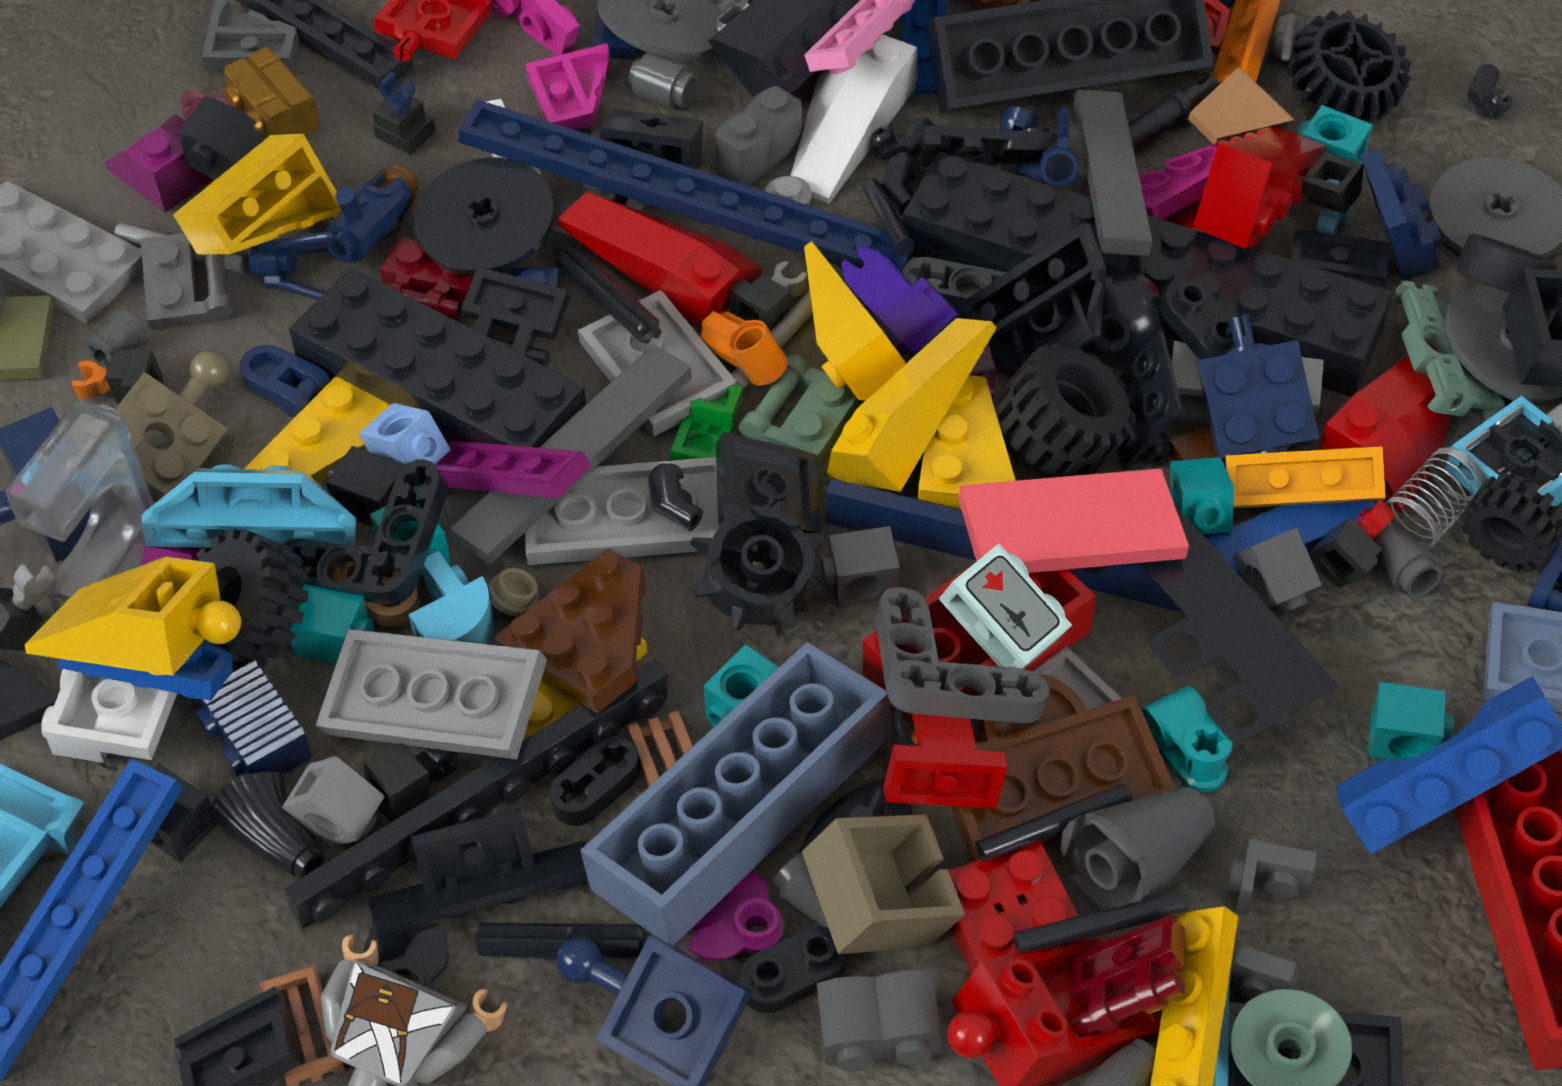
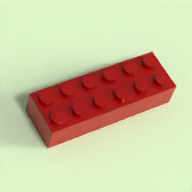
[1454,749,1562,1071]

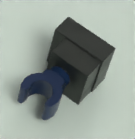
[372,72,436,155]

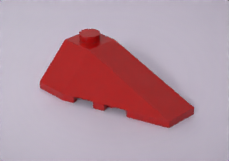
[557,191,763,330]
[1320,343,1469,513]

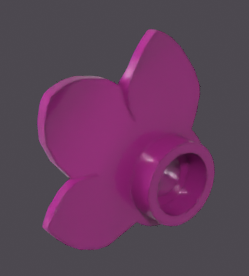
[688,871,785,961]

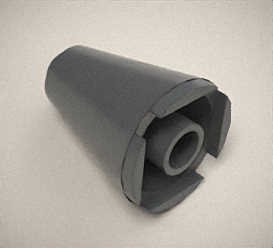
[1061,787,1215,911]

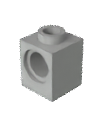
[282,756,385,847]

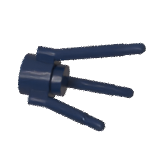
[1014,107,1088,187]
[249,232,334,300]

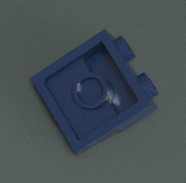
[1360,148,1444,280]

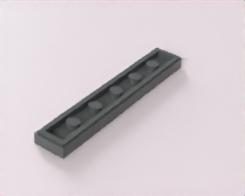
[1074,89,1153,256]
[450,344,692,565]

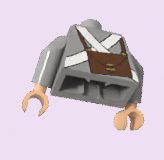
[321,935,507,1086]

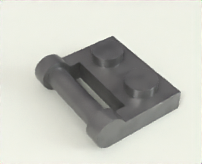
[141,233,234,330]

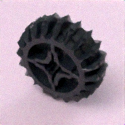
[1287,9,1412,123]

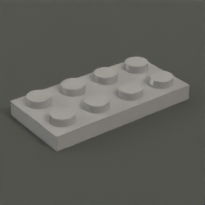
[0,180,143,324]
[525,457,721,565]
[316,629,547,759]

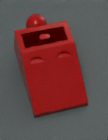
[947,936,1162,1086]

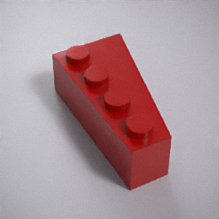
[1193,125,1326,249]

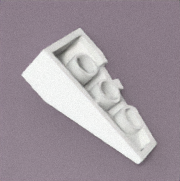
[791,34,917,204]

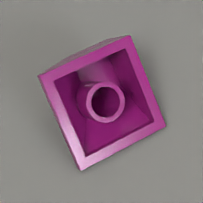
[105,114,212,212]

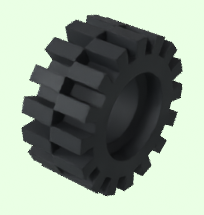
[1461,474,1562,572]

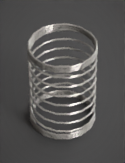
[1385,447,1486,550]

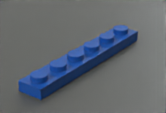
[0,758,184,1084]

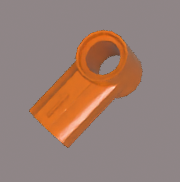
[700,311,788,386]

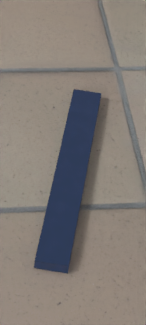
[826,479,1183,613]

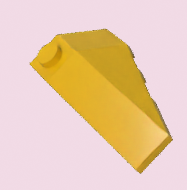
[804,241,906,400]
[827,318,997,492]

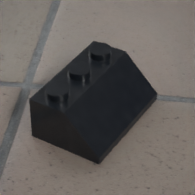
[708,0,859,97]

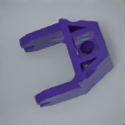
[841,246,961,355]

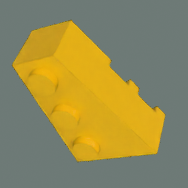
[173,134,341,254]
[918,375,1016,510]

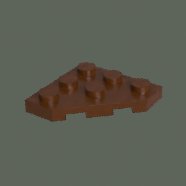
[492,549,646,714]

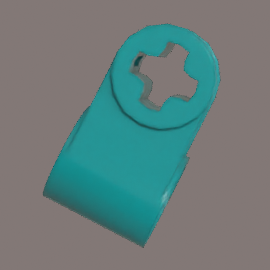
[1141,685,1232,793]

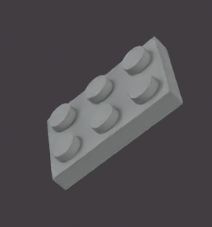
[578,290,737,437]

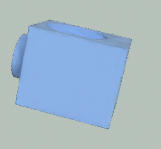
[359,403,451,465]

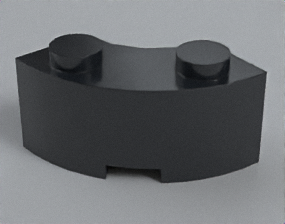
[178,96,265,181]

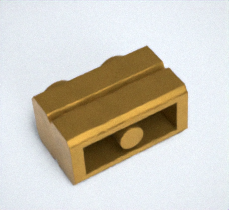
[222,46,320,139]

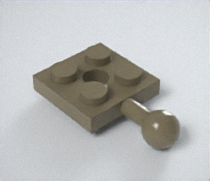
[86,350,230,500]

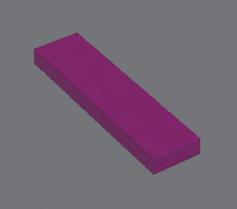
[426,441,591,499]

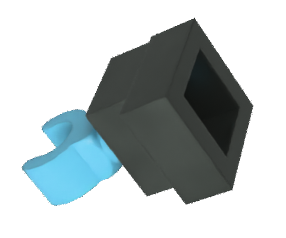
[1302,152,1363,235]

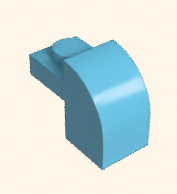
[408,550,495,645]

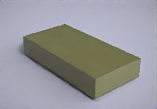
[0,295,55,380]

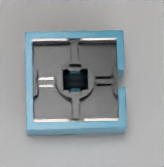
[1445,395,1562,506]

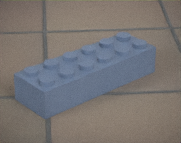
[580,642,894,946]

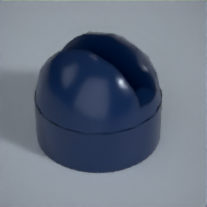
[1000,107,1039,131]

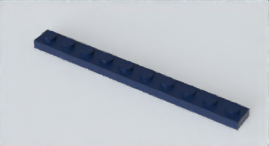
[458,99,915,273]

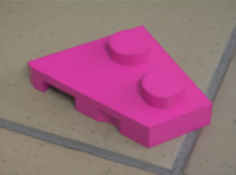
[525,43,610,130]

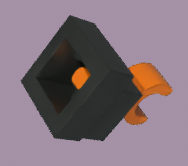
[71,349,164,404]

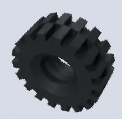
[196,529,309,668]

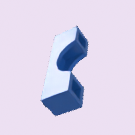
[1336,676,1562,854]

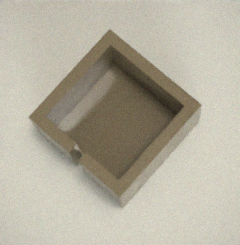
[802,814,965,954]

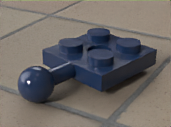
[556,936,753,1086]

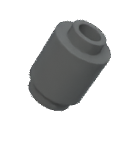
[629,53,699,109]

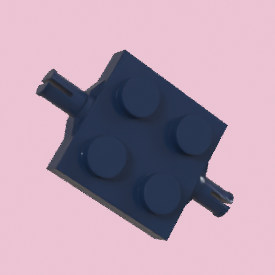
[1196,315,1319,460]

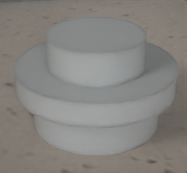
[765,176,811,205]

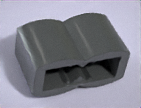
[715,86,802,187]
[817,970,941,1072]

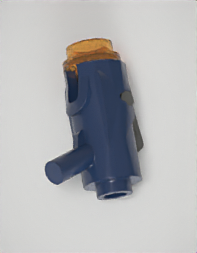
[325,165,418,263]

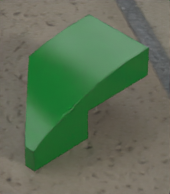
[670,385,743,461]

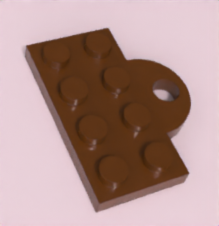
[951,674,1175,862]

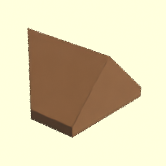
[1188,67,1294,146]

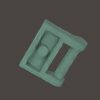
[739,354,863,469]

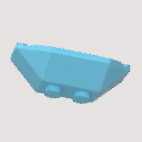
[142,464,356,547]

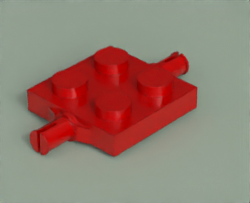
[374,0,492,62]

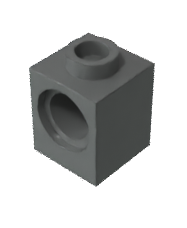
[820,526,900,607]
[1233,527,1322,615]

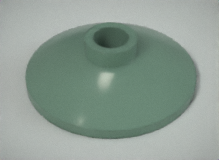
[1231,989,1352,1086]

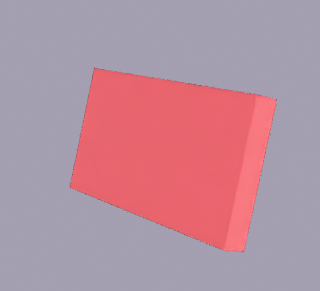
[958,469,1189,573]

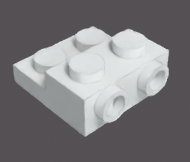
[42,669,177,763]

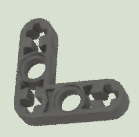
[875,587,1050,723]

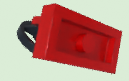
[883,688,1008,809]

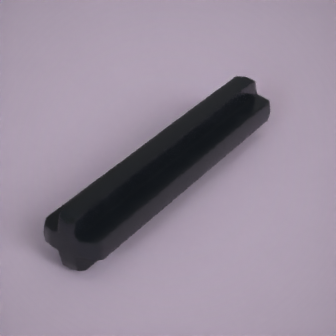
[476,922,644,958]

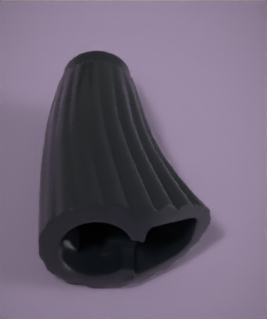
[209,771,325,878]

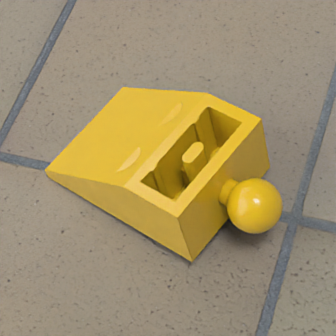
[24,557,241,676]

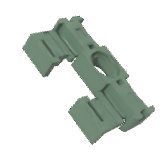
[1390,281,1505,421]

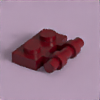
[380,237,474,320]
[1070,913,1186,1037]

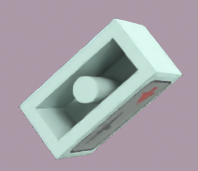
[939,544,1072,669]

